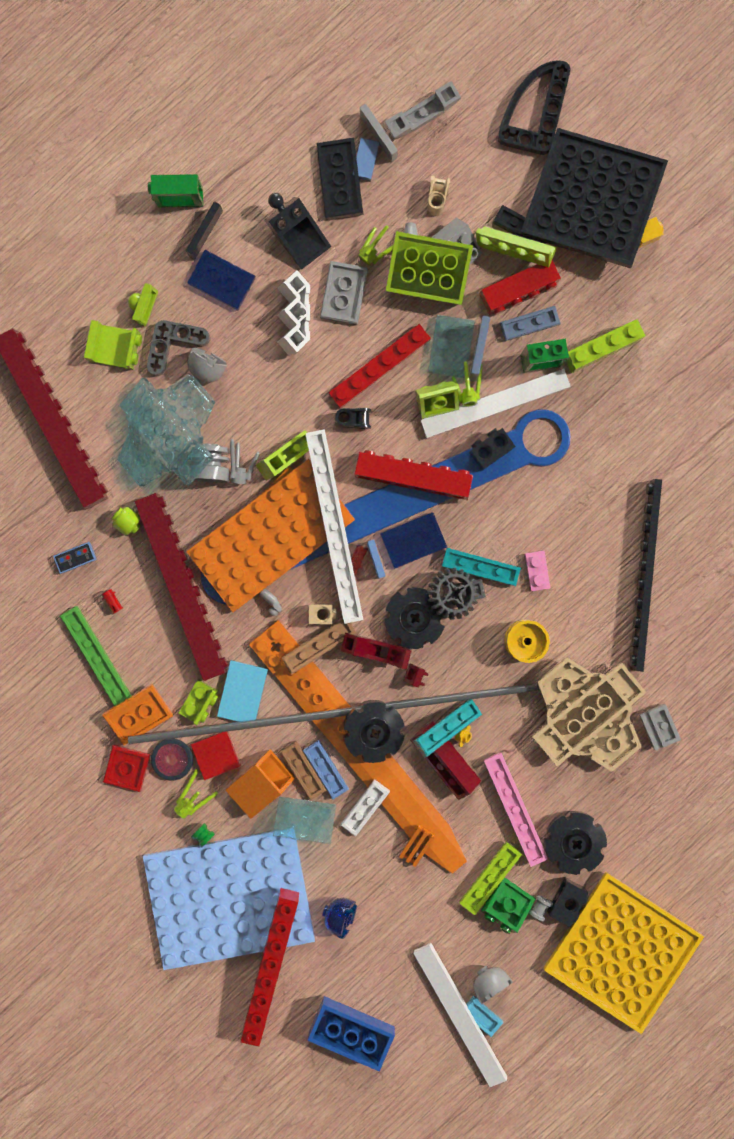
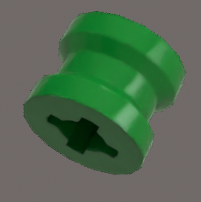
[191,823,215,848]

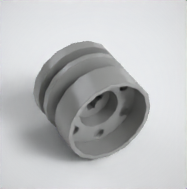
[188,443,230,483]

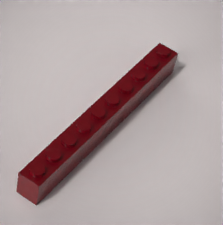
[0,328,108,509]
[134,493,229,681]

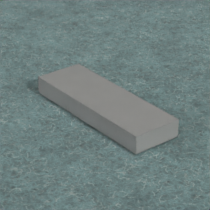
[360,104,398,162]

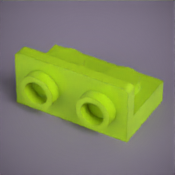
[179,679,218,726]

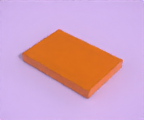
[102,684,173,746]

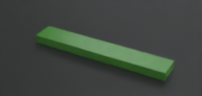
[60,606,132,706]

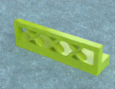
[476,226,556,267]

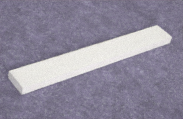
[420,369,571,439]
[414,943,507,1087]

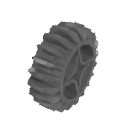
[427,568,479,620]

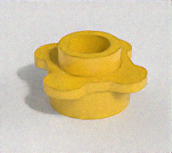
[455,725,472,747]

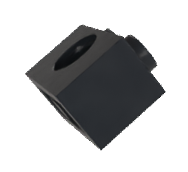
[547,877,589,927]

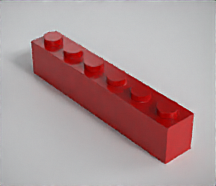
[355,450,473,501]

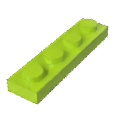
[459,841,522,915]

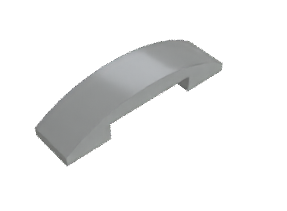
[385,81,461,139]

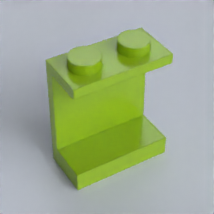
[84,320,142,370]

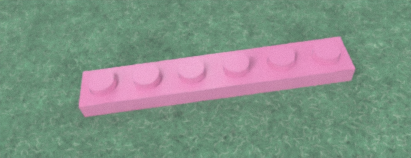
[484,752,548,867]

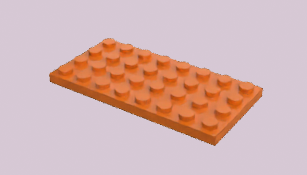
[186,459,355,612]

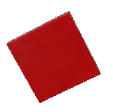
[191,732,241,780]
[103,744,151,792]

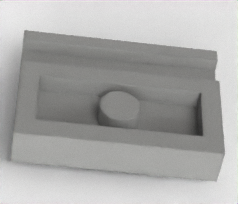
[638,704,681,751]

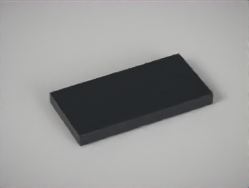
[316,137,364,220]

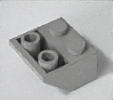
[432,218,482,264]

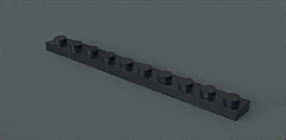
[629,479,662,672]

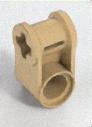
[427,175,450,216]

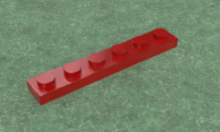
[329,323,431,409]

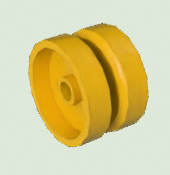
[504,619,550,663]

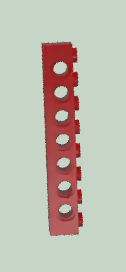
[241,888,299,1047]

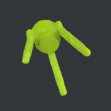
[358,225,394,265]
[452,362,483,407]
[174,769,218,819]

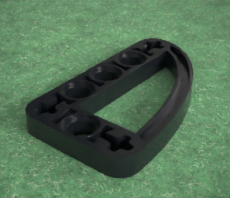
[498,60,571,155]

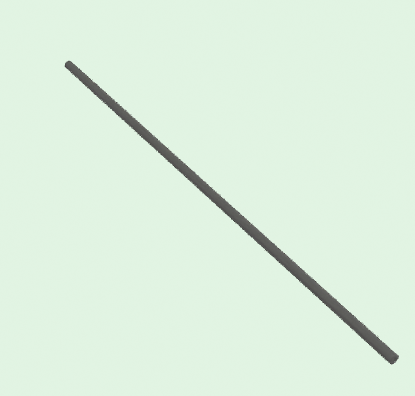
[128,683,540,744]

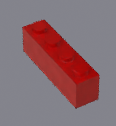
[480,260,561,315]

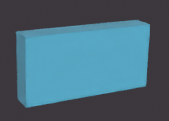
[466,996,503,1037]

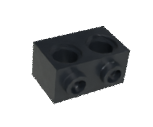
[469,428,516,471]

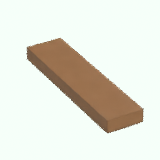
[281,619,356,674]

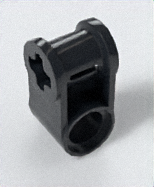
[335,408,372,429]

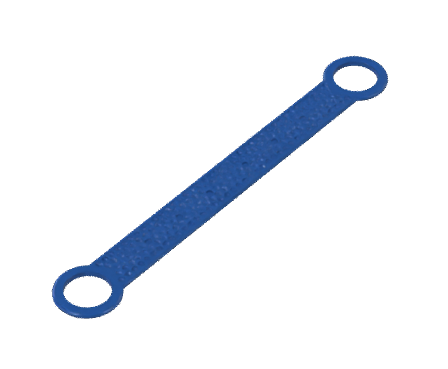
[201,409,571,605]

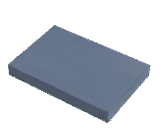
[469,316,490,381]

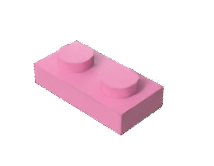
[524,551,550,591]

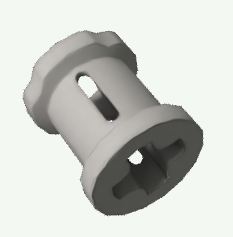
[529,895,553,922]

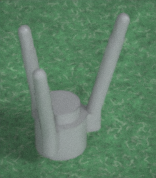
[230,439,260,484]

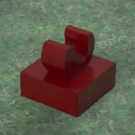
[403,663,429,688]

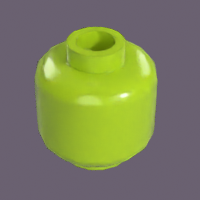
[111,507,141,535]

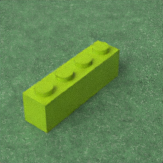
[566,319,645,373]

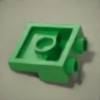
[481,878,536,934]

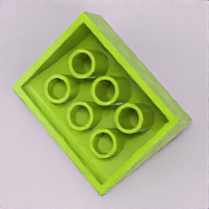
[386,231,473,305]

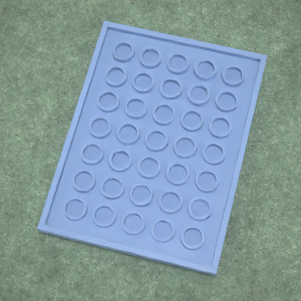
[143,827,315,970]

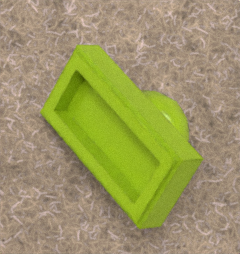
[128,283,158,327]

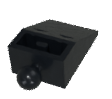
[264,193,332,270]

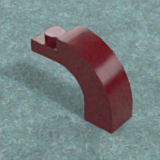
[341,633,411,669]

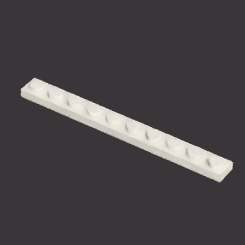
[306,429,363,624]

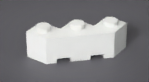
[277,271,310,356]

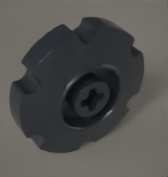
[384,587,445,649]
[343,700,405,763]
[544,811,607,875]

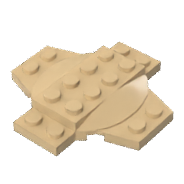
[532,657,647,772]

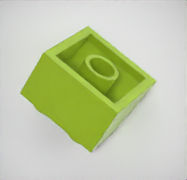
[415,381,459,419]

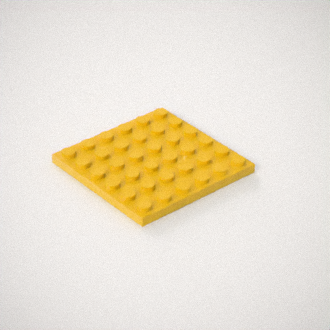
[543,871,704,1034]

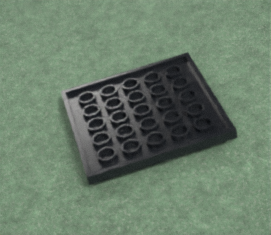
[520,128,668,269]

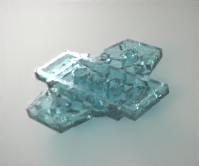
[117,374,216,487]

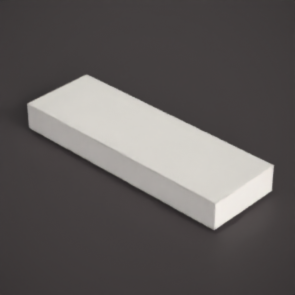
[340,779,390,837]

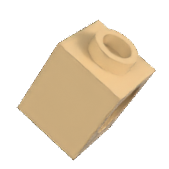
[309,604,336,624]

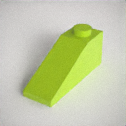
[255,430,309,481]

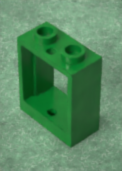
[148,174,204,208]
[520,338,569,373]

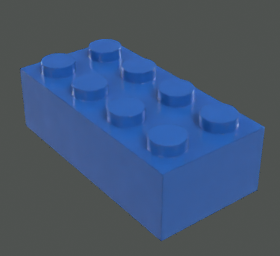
[308,996,395,1072]

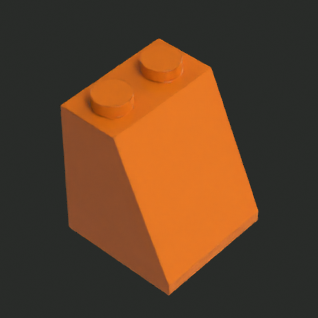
[225,749,295,819]

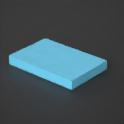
[217,660,268,722]

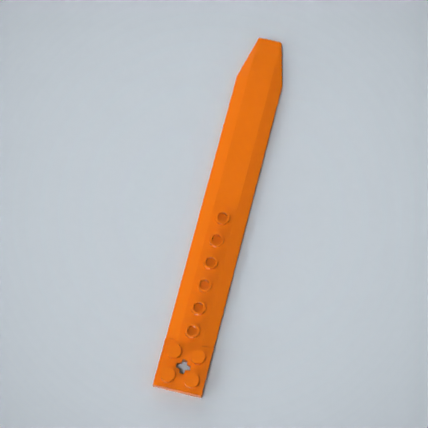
[249,620,467,874]

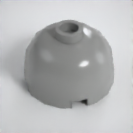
[187,348,227,384]
[473,966,513,1005]

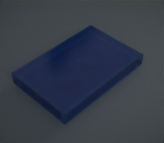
[187,250,256,311]
[380,512,447,569]

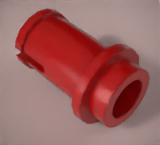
[101,589,123,614]

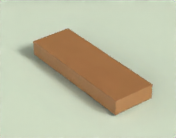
[280,741,327,800]

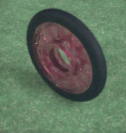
[151,739,193,781]

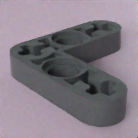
[147,320,210,376]

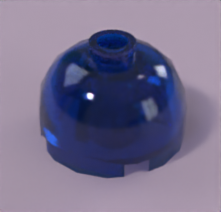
[322,897,357,939]

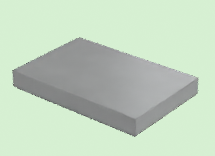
[320,261,368,325]

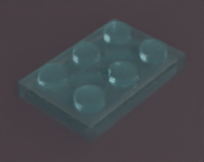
[428,315,475,378]
[273,796,336,844]

